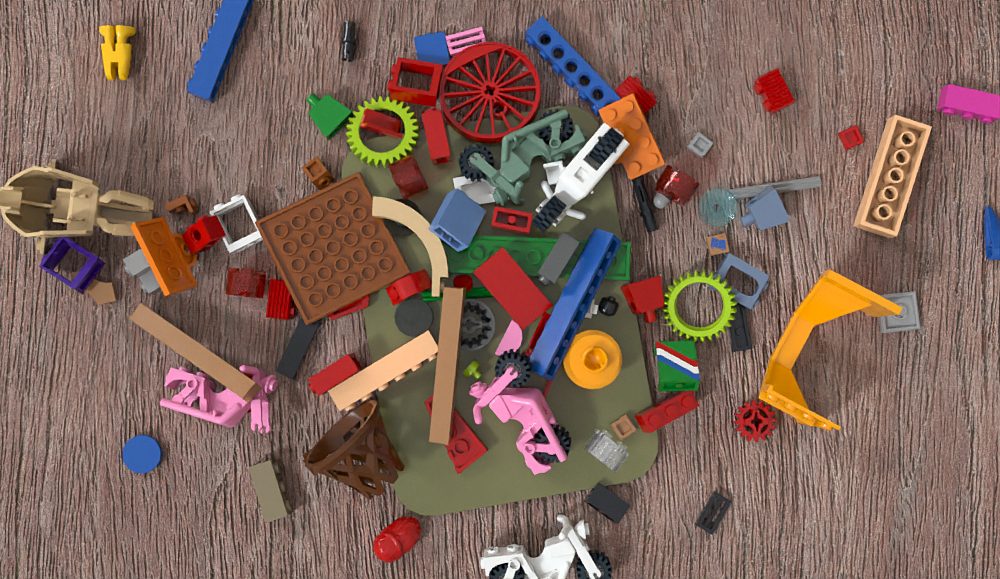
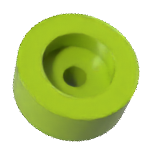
[462,359,482,379]

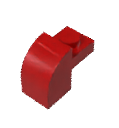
[385,269,432,306]

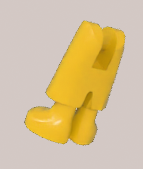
[99,25,136,80]

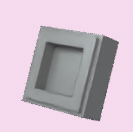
[687,132,714,159]

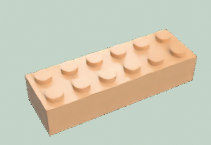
[853,115,932,238]

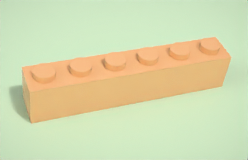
[328,330,438,412]

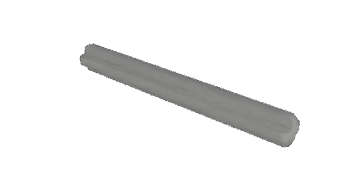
[727,176,822,200]

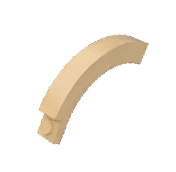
[372,196,449,297]

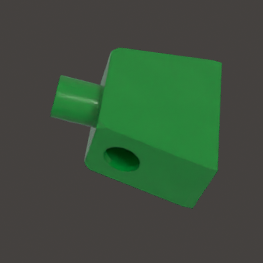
[306,93,354,141]

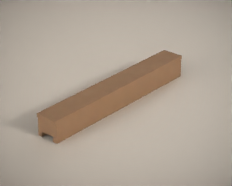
[429,286,466,445]
[129,303,262,404]

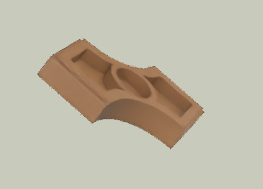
[70,271,118,306]

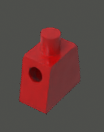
[621,276,664,323]

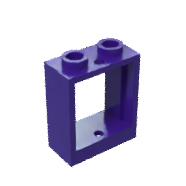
[39,237,105,295]

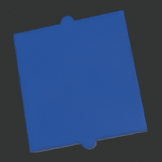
[414,31,450,66]

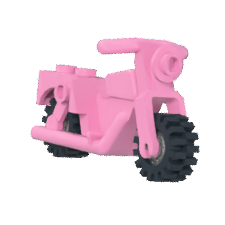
[469,349,571,475]

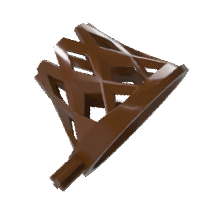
[303,400,405,500]

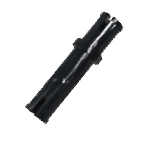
[632,175,658,232]

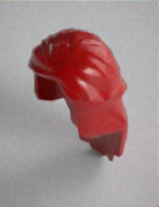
[373,516,422,563]

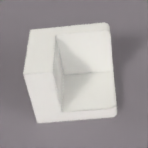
[543,160,565,185]

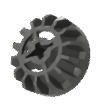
[460,299,495,351]

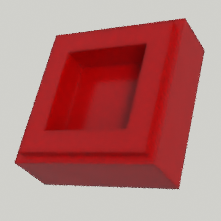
[838,125,864,151]

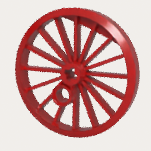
[439,42,542,144]

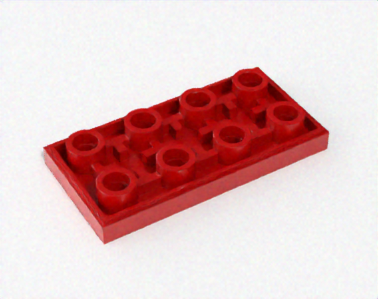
[473,246,553,330]

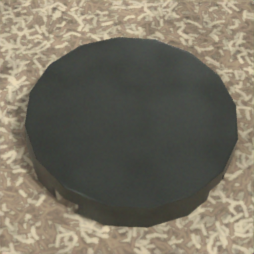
[394,298,433,337]

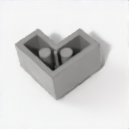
[123,249,162,295]

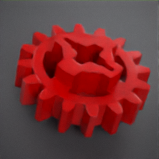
[733,400,777,442]

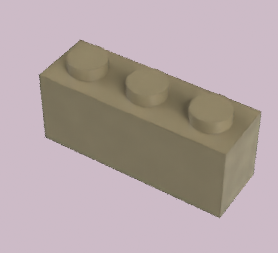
[248,458,292,523]

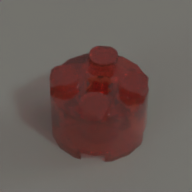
[388,154,428,200]
[655,165,700,206]
[225,267,267,299]

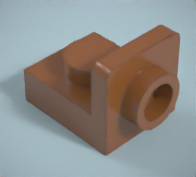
[301,156,335,190]
[165,195,198,215]

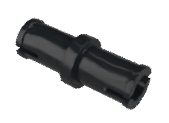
[341,21,356,62]

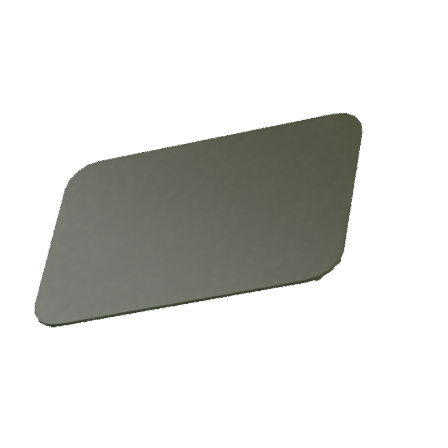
[341,106,658,516]

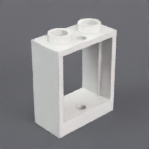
[210,194,263,254]

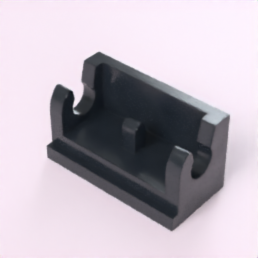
[584,483,630,524]

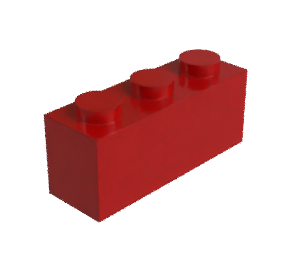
[634,391,700,433]

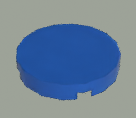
[122,434,163,474]

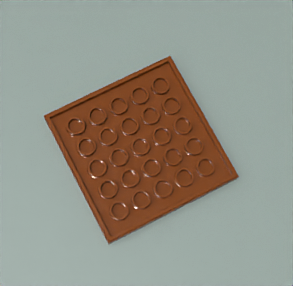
[255,172,411,326]

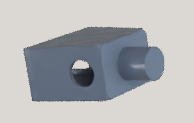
[740,186,791,230]

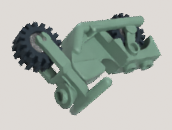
[459,109,587,206]

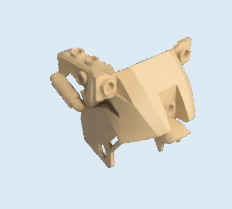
[0,159,154,255]

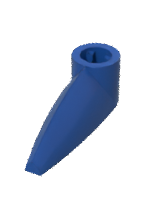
[985,206,1000,260]

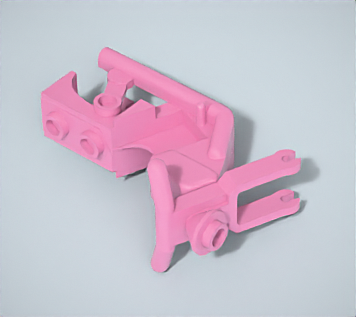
[160,365,277,434]

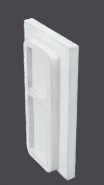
[453,169,510,205]

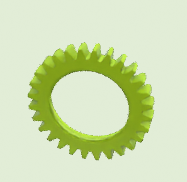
[346,96,419,168]
[663,269,737,342]

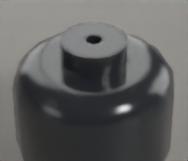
[598,296,619,316]

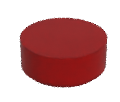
[453,275,473,292]

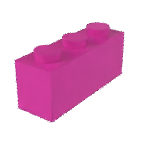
[937,84,1000,124]

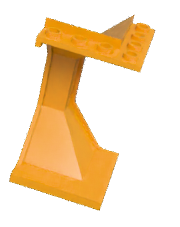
[758,270,902,431]

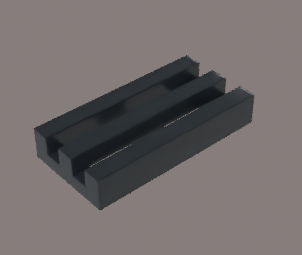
[695,491,732,535]

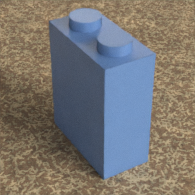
[429,188,486,252]

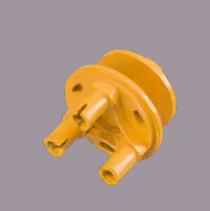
[563,330,622,389]

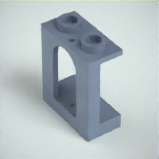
[707,253,769,310]

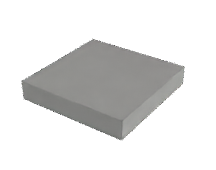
[878,291,921,333]

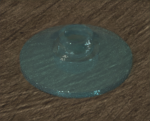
[698,188,737,227]

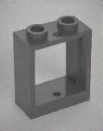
[537,232,580,286]

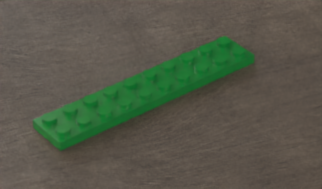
[440,235,631,281]

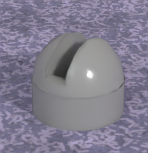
[653,192,670,208]

